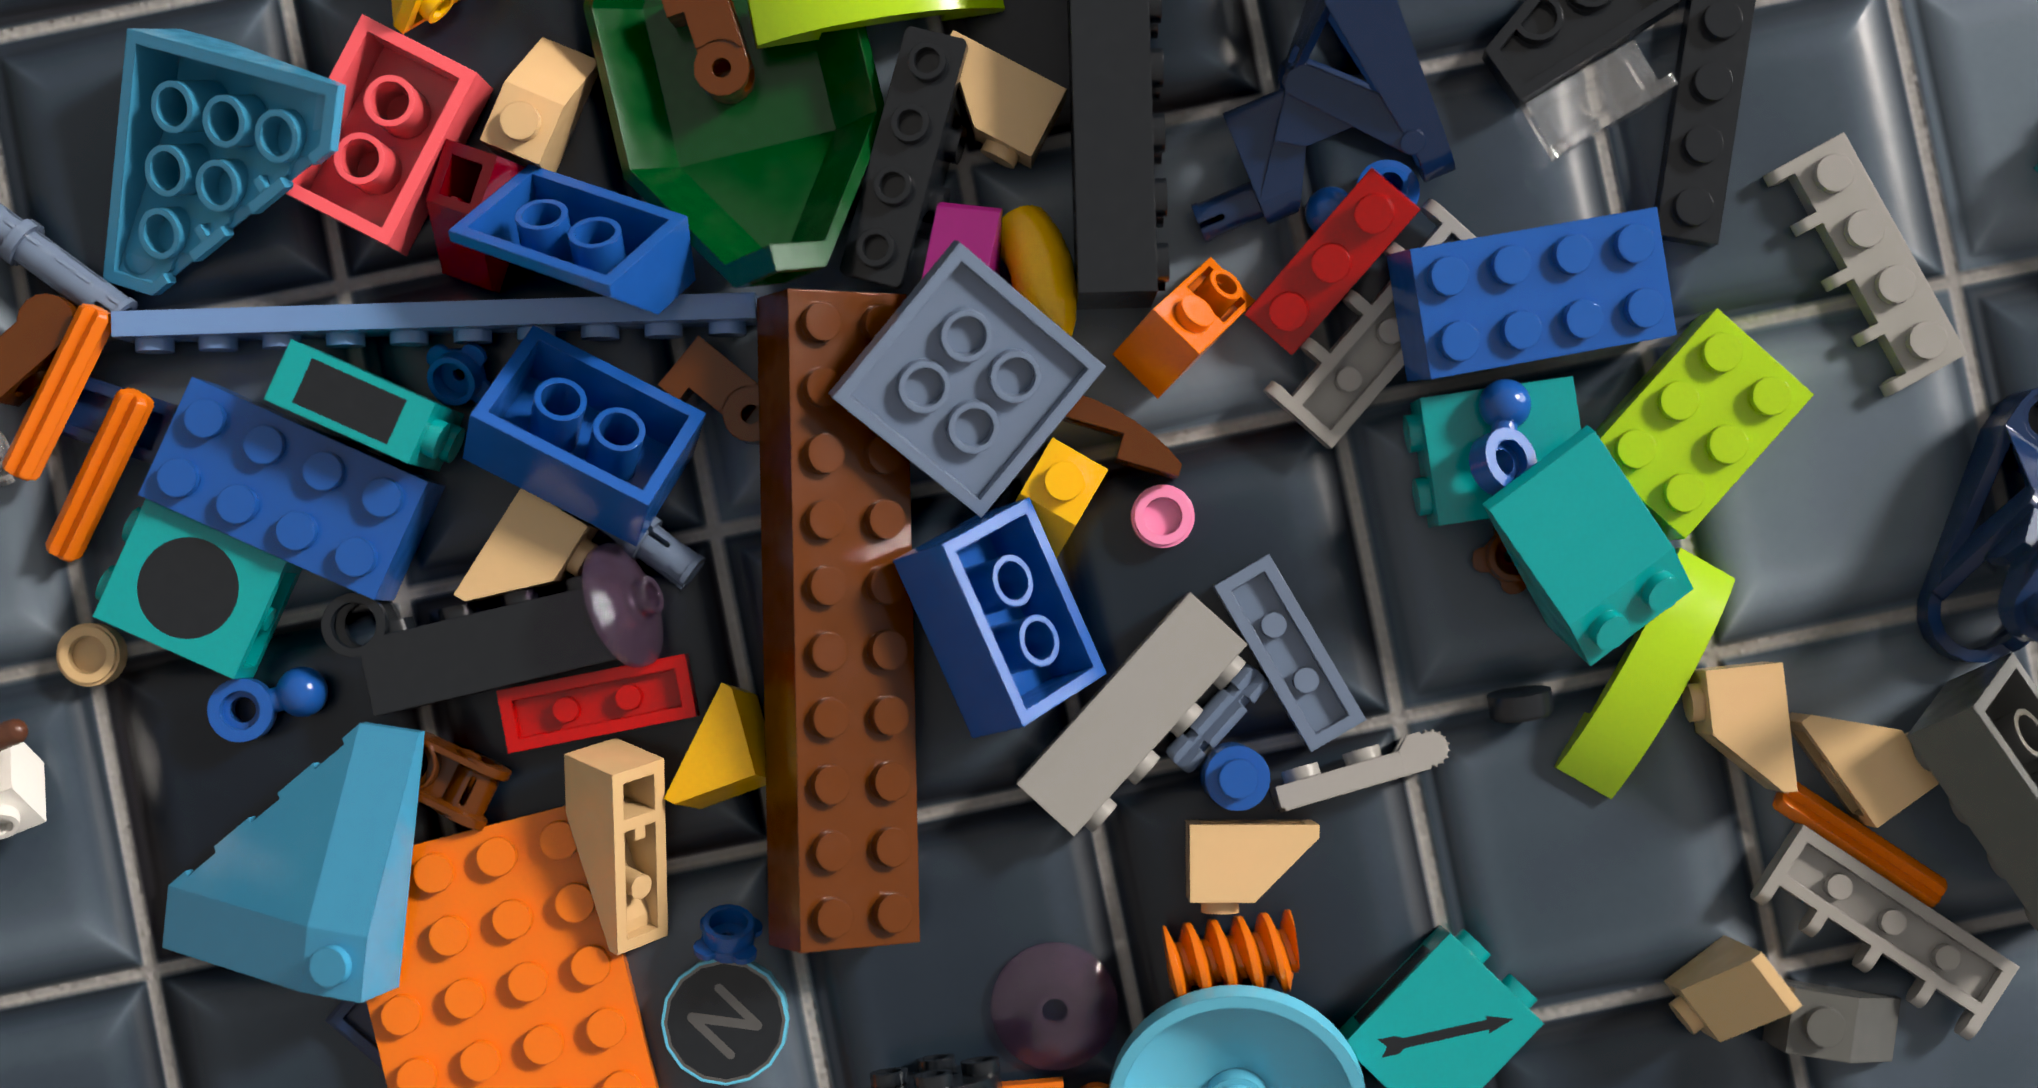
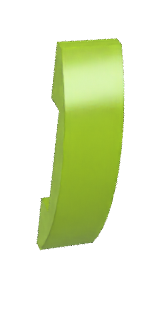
[747,0,1005,49]
[1554,547,1735,799]

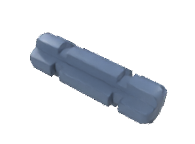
[1166,663,1269,773]

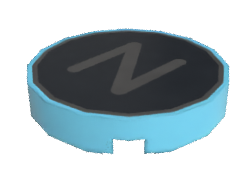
[661,959,790,1086]

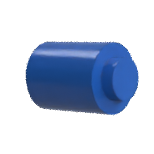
[1200,742,1270,811]

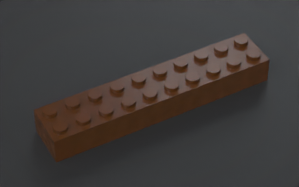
[757,288,920,953]

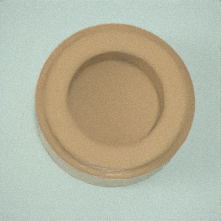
[56,623,128,687]

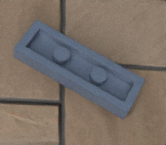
[1212,554,1366,752]

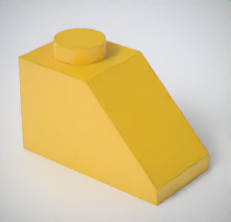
[1015,437,1108,559]

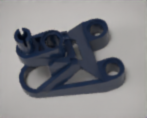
[1191,0,1456,243]
[1916,387,2038,663]

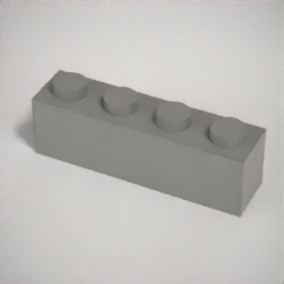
[1017,592,1248,836]

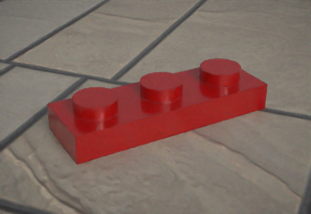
[1244,167,1420,355]
[496,653,700,754]

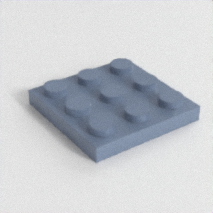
[828,239,1106,518]

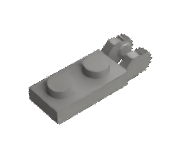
[1270,729,1451,813]

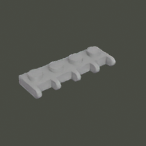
[1762,132,1968,397]
[1263,198,1477,449]
[1750,823,2020,1040]

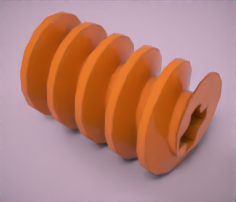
[1162,909,1300,997]

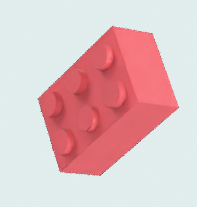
[286,14,494,257]

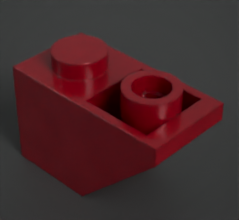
[426,139,525,293]

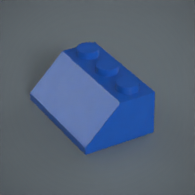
[448,164,696,315]

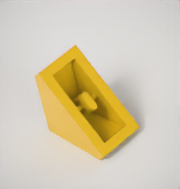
[664,682,766,809]

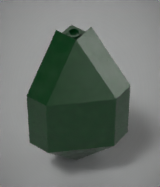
[583,0,884,288]

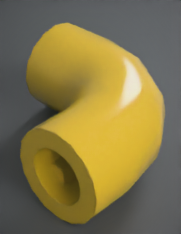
[1001,205,1077,337]

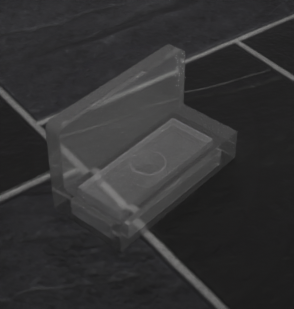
[1520,40,1678,162]

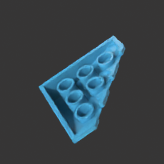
[103,28,346,296]
[162,722,425,1003]

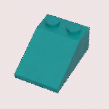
[1482,425,1693,666]

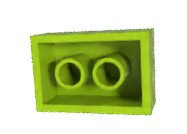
[1595,308,1814,541]

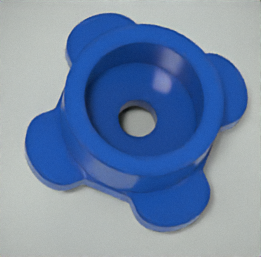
[426,343,491,406]
[693,904,763,965]

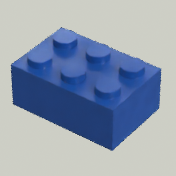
[462,325,706,547]
[893,497,1107,738]

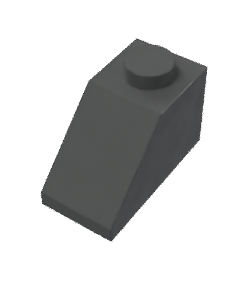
[1762,979,1901,1063]

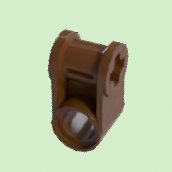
[418,732,512,831]

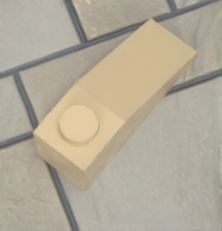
[564,738,668,956]

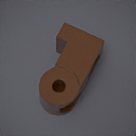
[661,0,756,104]
[0,293,78,407]
[658,335,759,445]

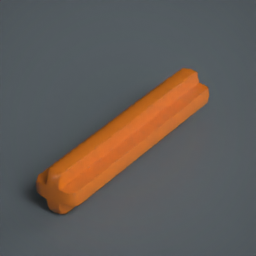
[2,303,111,481]
[45,387,154,562]
[1772,782,1948,908]

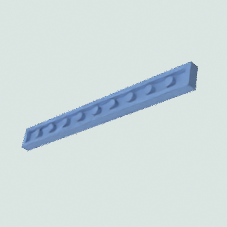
[111,292,759,354]

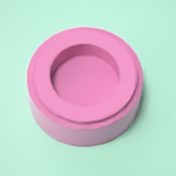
[1130,485,1195,549]

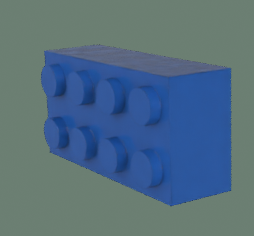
[1386,207,1677,381]
[138,377,446,601]

